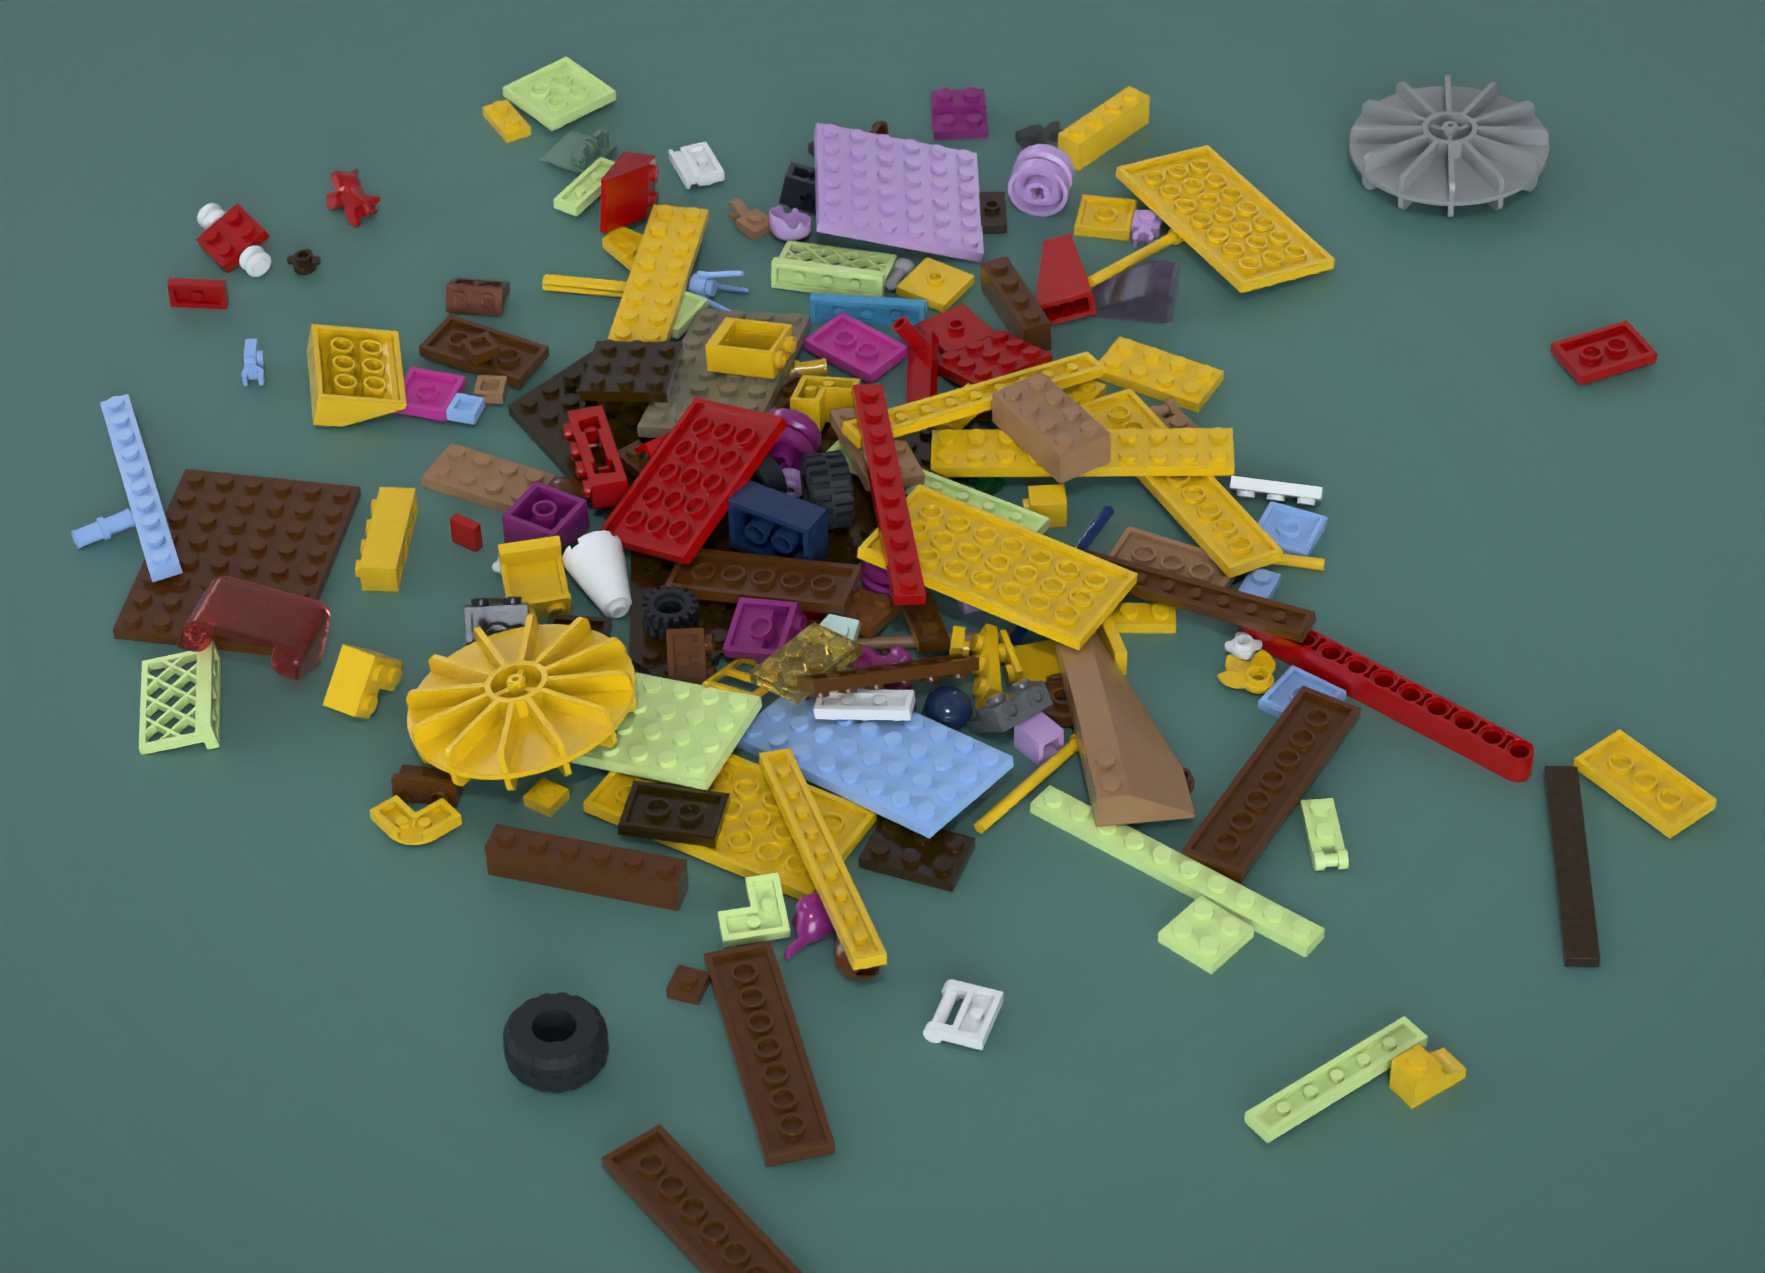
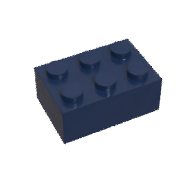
[728,480,828,561]

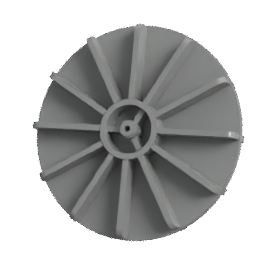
[1349,75,1550,217]

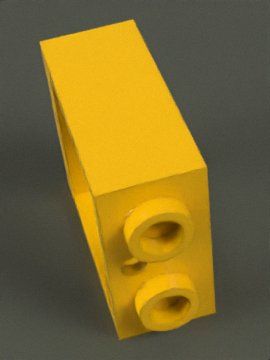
[705,317,797,379]

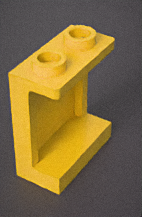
[498,535,572,619]

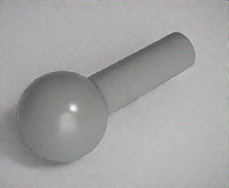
[885,257,915,290]

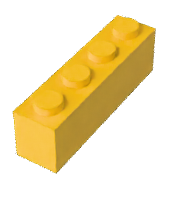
[1058,86,1150,171]
[355,487,418,592]

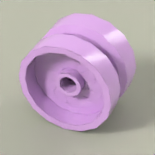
[1008,144,1074,217]

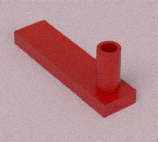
[892,317,939,404]

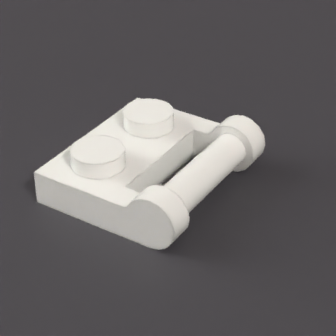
[923,979,1004,1050]

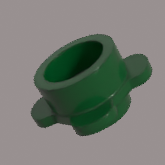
[969,477,1004,496]

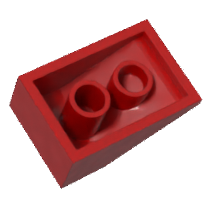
[600,151,659,233]

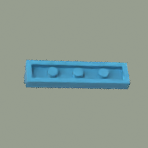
[810,293,928,328]

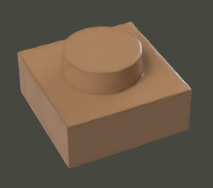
[473,375,508,404]

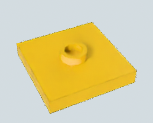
[896,257,975,313]

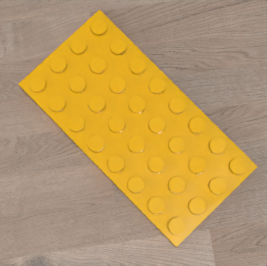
[1115,145,1335,293]
[857,484,1138,651]
[583,754,877,900]

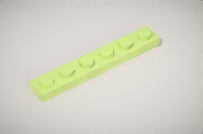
[1244,1016,1428,1143]

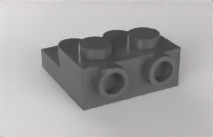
[966,678,1053,733]

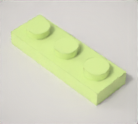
[553,157,615,217]

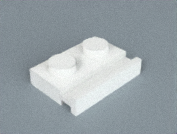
[668,141,725,189]

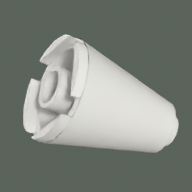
[562,530,632,618]

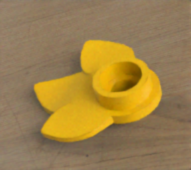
[1217,650,1276,694]

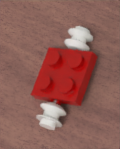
[195,203,271,277]

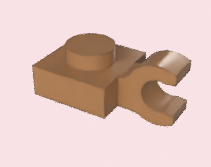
[728,198,771,241]

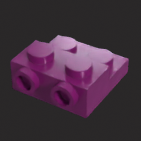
[930,86,988,141]
[722,597,807,668]

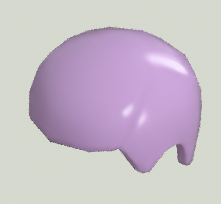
[769,206,812,241]

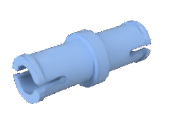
[71,508,135,549]

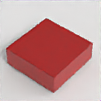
[450,513,483,553]

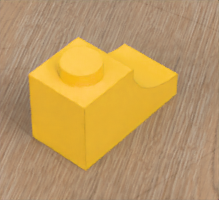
[1389,1044,1467,1109]

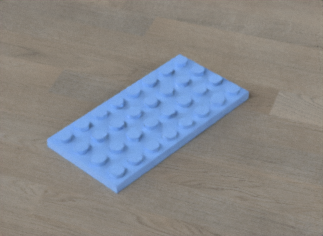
[736,687,1014,839]

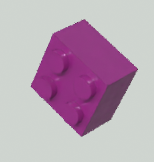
[502,481,589,549]

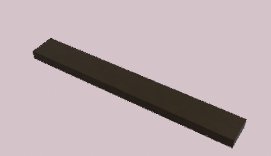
[1544,766,1600,967]

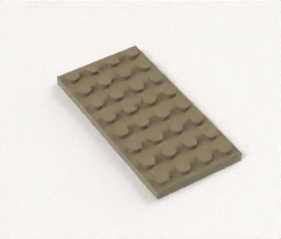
[637,308,811,438]

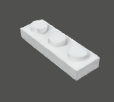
[1230,476,1324,506]
[814,689,916,721]

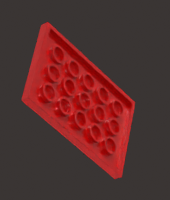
[599,397,788,565]

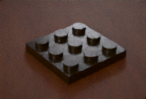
[579,340,684,403]

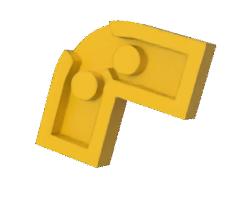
[369,795,462,845]

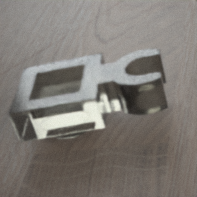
[1015,121,1064,149]

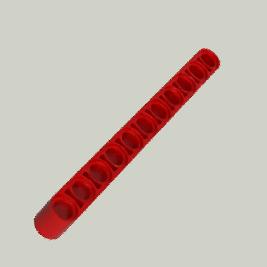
[1238,626,1534,783]

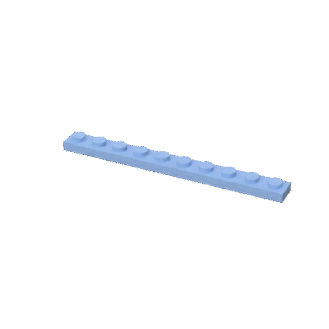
[100,394,183,582]

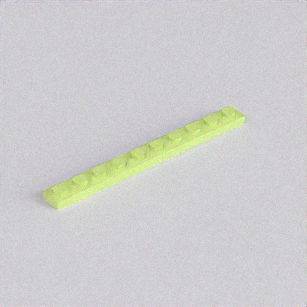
[1030,785,1325,958]

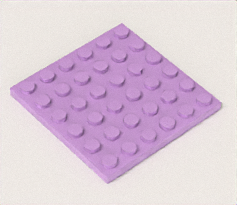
[814,123,984,263]

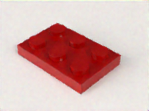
[1550,320,1658,385]

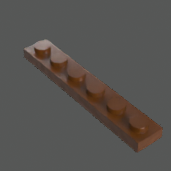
[797,653,979,698]

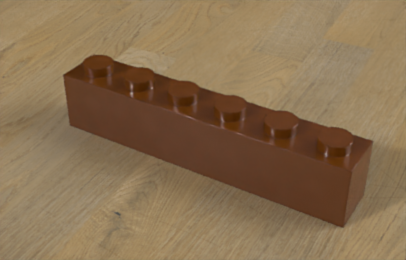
[485,824,689,911]

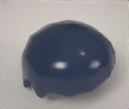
[921,686,973,730]

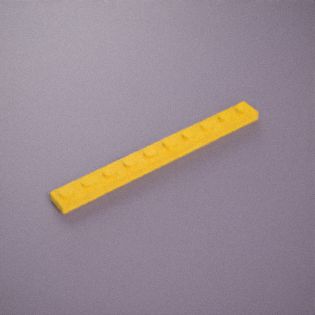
[842,351,1105,448]
[759,748,887,970]

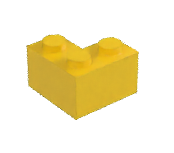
[790,375,861,432]
[323,644,404,719]

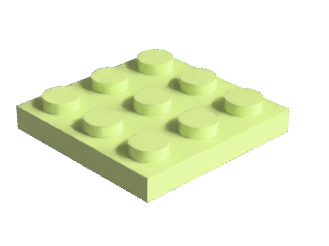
[502,56,616,131]

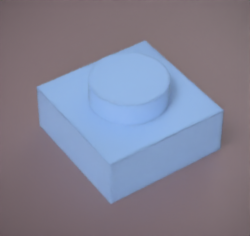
[446,393,485,425]

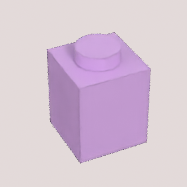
[1014,711,1064,767]

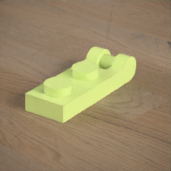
[1300,798,1349,871]

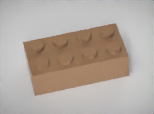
[992,372,1111,484]

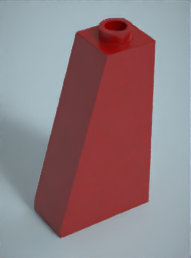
[1036,233,1097,326]

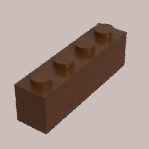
[980,256,1051,351]

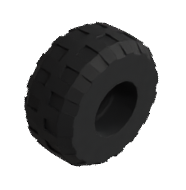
[503,992,608,1093]

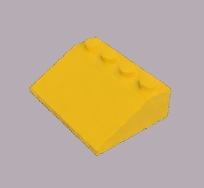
[307,324,407,427]

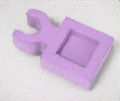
[1131,209,1163,248]

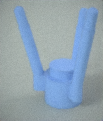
[689,270,749,311]

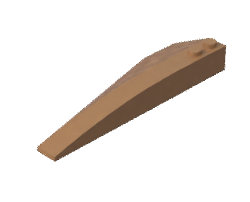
[1053,632,1195,827]

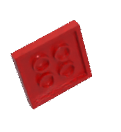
[938,330,1053,387]

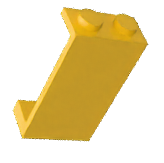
[999,614,1127,684]

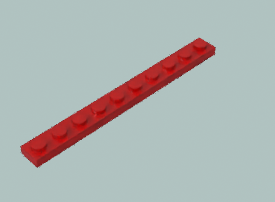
[851,384,926,605]

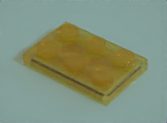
[749,622,863,705]

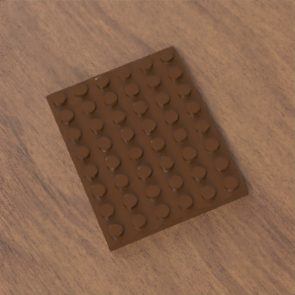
[113,469,361,658]

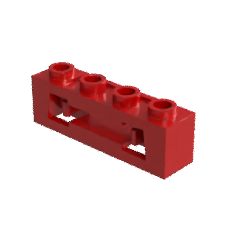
[563,405,628,510]

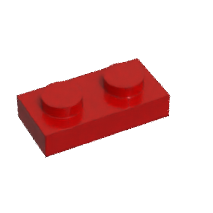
[167,278,229,310]

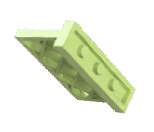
[771,241,897,297]
[139,638,221,755]

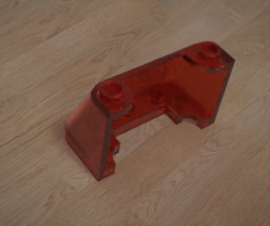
[178,576,330,681]

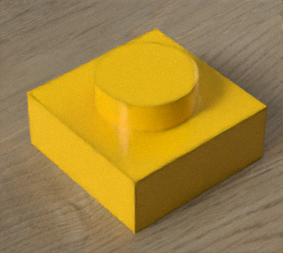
[949,625,970,655]
[523,777,570,818]

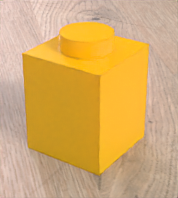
[1022,484,1067,528]

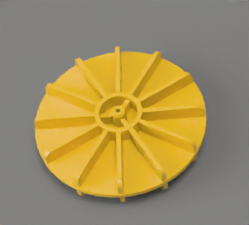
[406,613,637,791]

